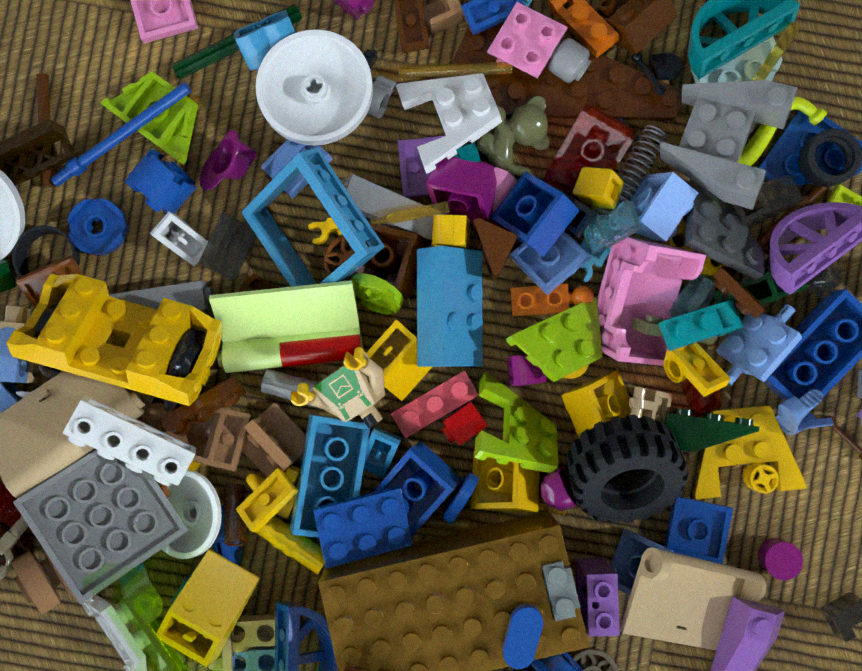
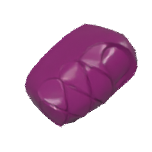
[541,466,578,511]

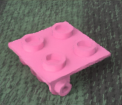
[487,2,568,79]

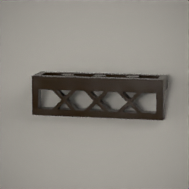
[0,119,76,186]

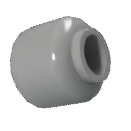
[548,38,592,83]

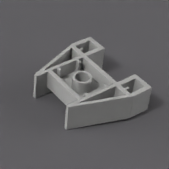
[660,80,798,210]

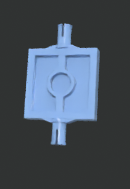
[716,304,802,386]

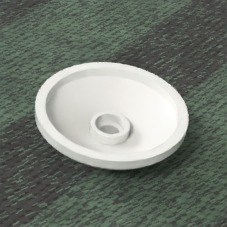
[162,470,222,559]

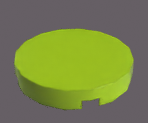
[350,273,404,315]

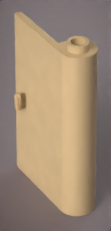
[0,371,146,499]
[619,547,766,650]

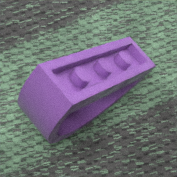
[769,202,862,295]

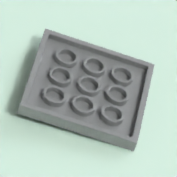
[13,449,189,605]

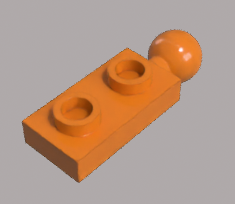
[510,284,594,317]

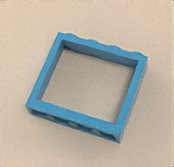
[241,148,385,287]

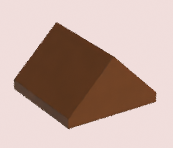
[473,218,518,281]

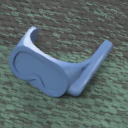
[776,389,834,436]

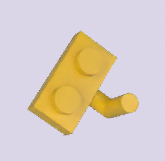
[236,468,299,533]

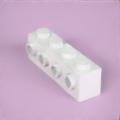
[62,395,196,486]

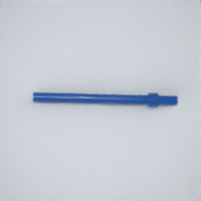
[51,82,192,186]

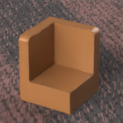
[423,0,463,35]

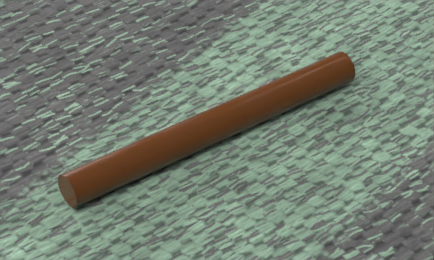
[36,73,53,188]

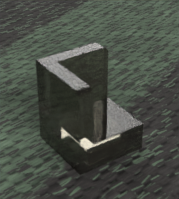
[820,592,862,642]

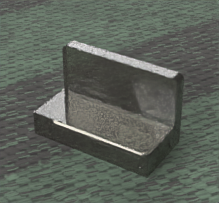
[198,212,257,280]

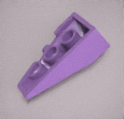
[710,596,785,671]

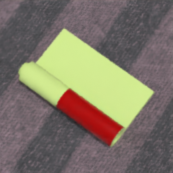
[209,280,363,373]

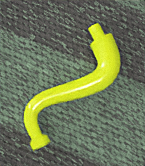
[738,96,827,166]

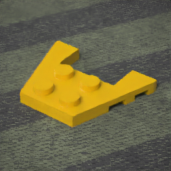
[692,405,807,500]

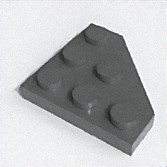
[684,179,764,280]

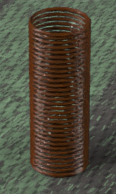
[224,484,247,546]

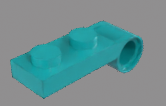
[658,300,743,351]

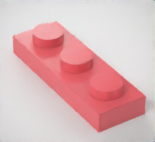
[391,370,478,438]

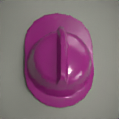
[200,130,256,191]

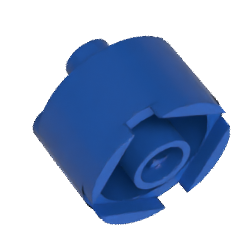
[125,148,197,214]

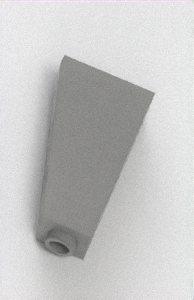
[342,174,445,244]
[109,281,215,314]

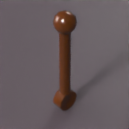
[824,415,862,460]

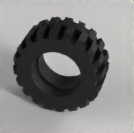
[566,415,689,524]

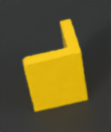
[573,167,624,209]

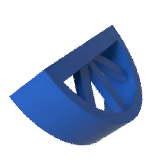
[274,601,338,671]

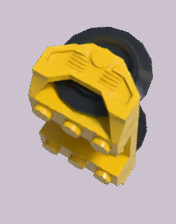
[6,273,222,412]

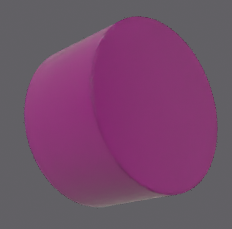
[757,538,803,580]

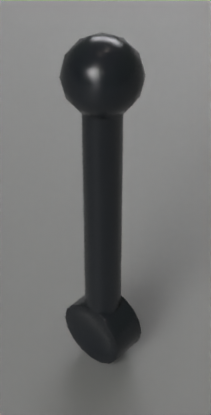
[631,52,667,96]

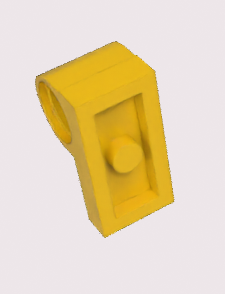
[432,215,471,249]
[663,343,731,397]

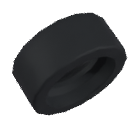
[798,128,862,187]

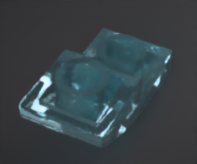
[584,201,641,254]

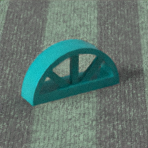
[688,0,801,79]

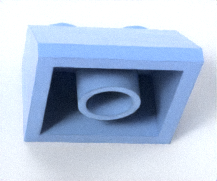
[615,172,698,242]

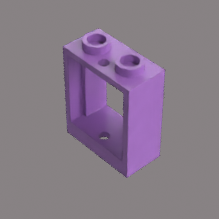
[575,558,620,637]

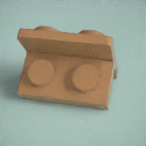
[242,403,306,478]

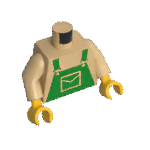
[291,347,385,428]

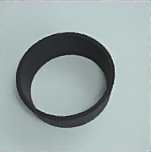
[12,225,80,277]

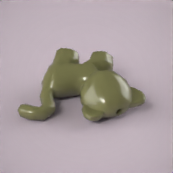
[476,96,550,177]

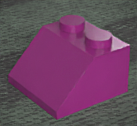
[426,156,497,223]

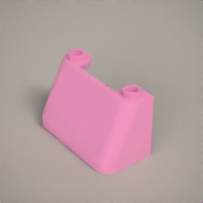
[597,236,706,366]

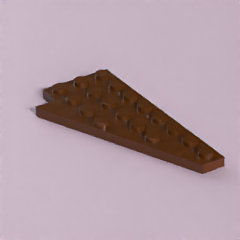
[446,22,682,121]

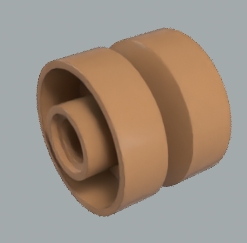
[11,546,74,615]

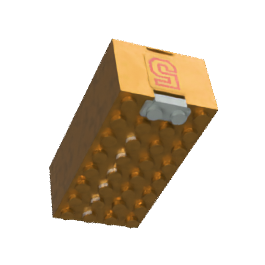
[318,511,589,671]

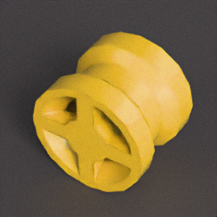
[742,463,779,494]

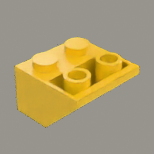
[366,319,432,401]

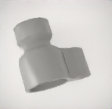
[367,75,397,118]

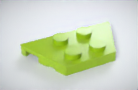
[100,71,198,165]
[506,297,603,382]

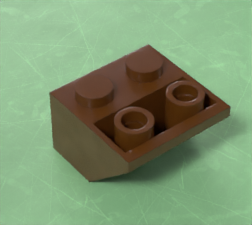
[594,0,678,54]

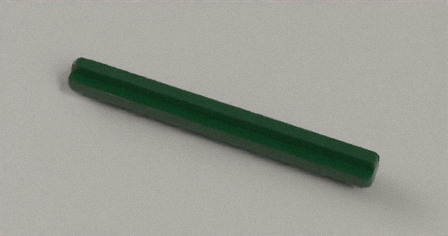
[172,4,302,79]

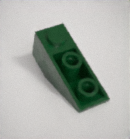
[666,408,760,452]

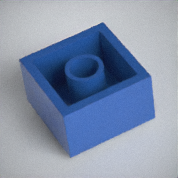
[490,171,579,257]

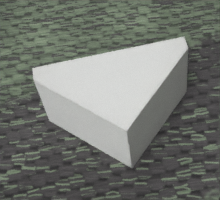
[150,211,213,267]

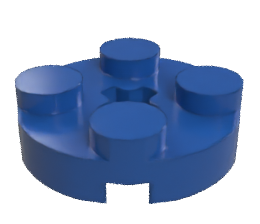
[68,198,130,256]

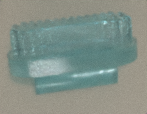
[669,275,715,318]

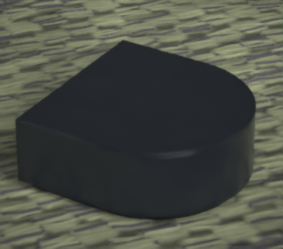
[649,53,683,81]

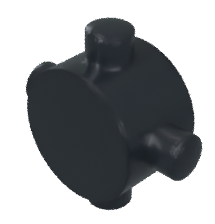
[363,49,378,69]

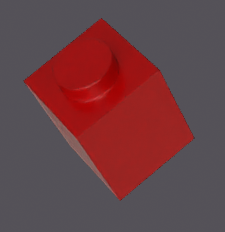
[441,401,488,446]

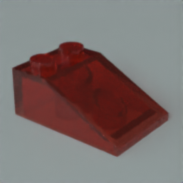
[542,102,636,209]

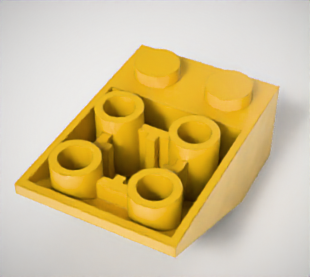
[155,549,260,667]

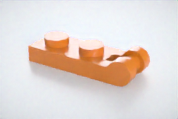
[546,0,619,58]

